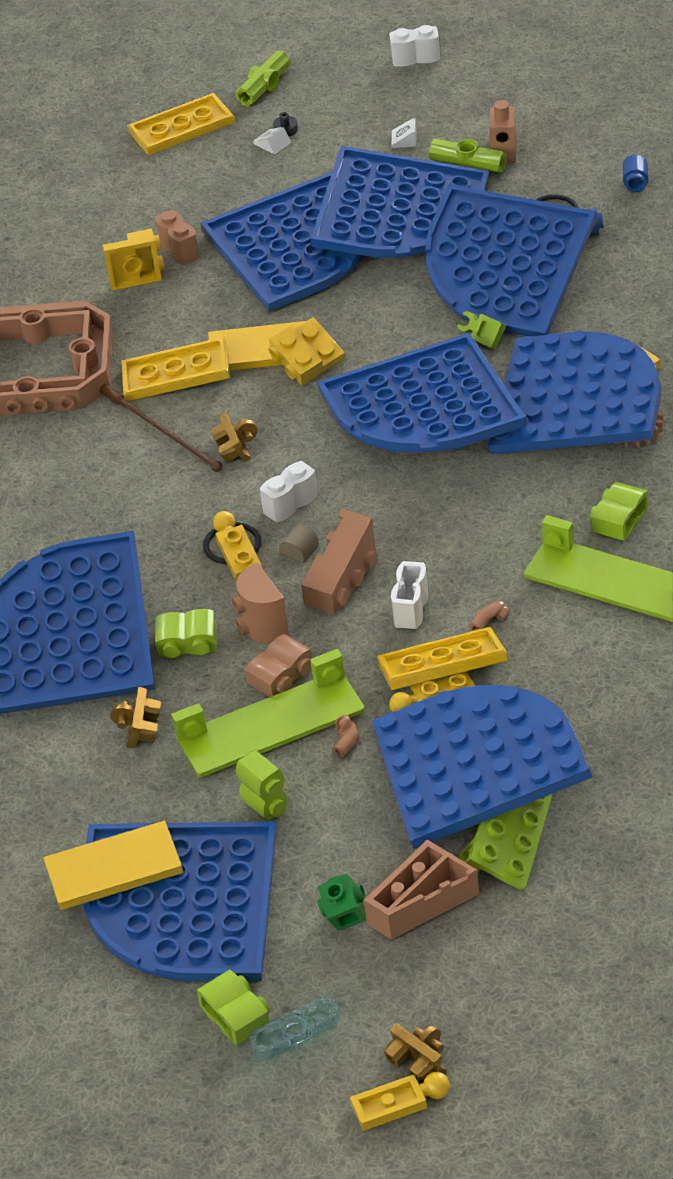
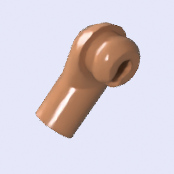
[469,601,510,631]
[332,715,360,759]

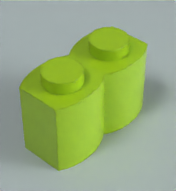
[589,482,649,541]
[155,609,217,658]
[236,749,288,821]
[197,970,270,1046]

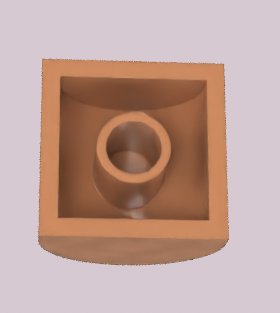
[231,563,290,644]

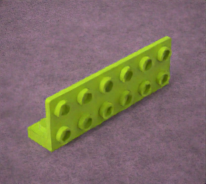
[524,515,673,622]
[171,648,365,778]
[458,794,553,890]

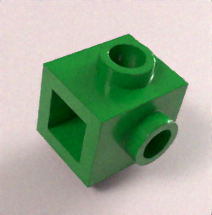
[317,874,366,931]

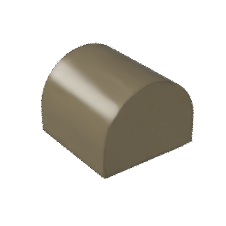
[279,524,319,563]

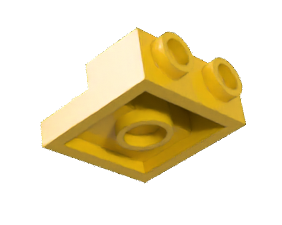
[103,228,165,291]
[268,317,345,386]

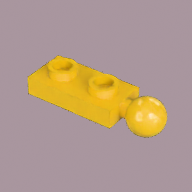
[213,511,262,581]
[389,671,475,712]
[350,1072,450,1131]

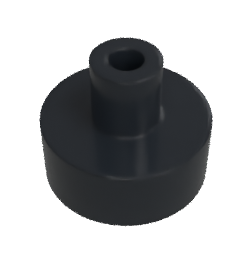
[273,112,298,137]

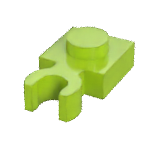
[457,311,506,349]

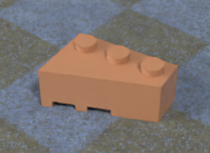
[301,508,378,615]
[364,840,479,940]

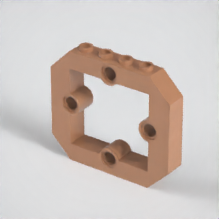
[0,300,114,415]

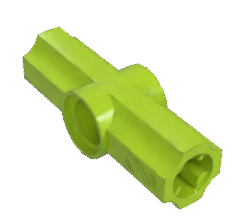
[235,50,291,107]
[429,138,507,174]

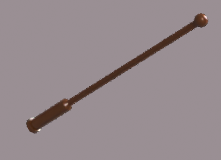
[100,384,223,472]

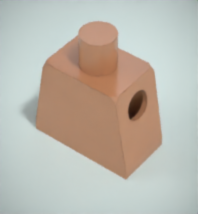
[489,100,517,163]

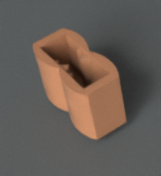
[155,210,199,265]
[244,634,312,697]

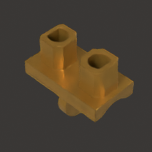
[210,412,258,463]
[110,687,161,748]
[383,1023,447,1084]

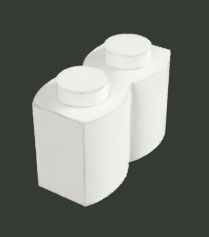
[389,25,440,66]
[260,461,318,522]
[391,561,428,629]

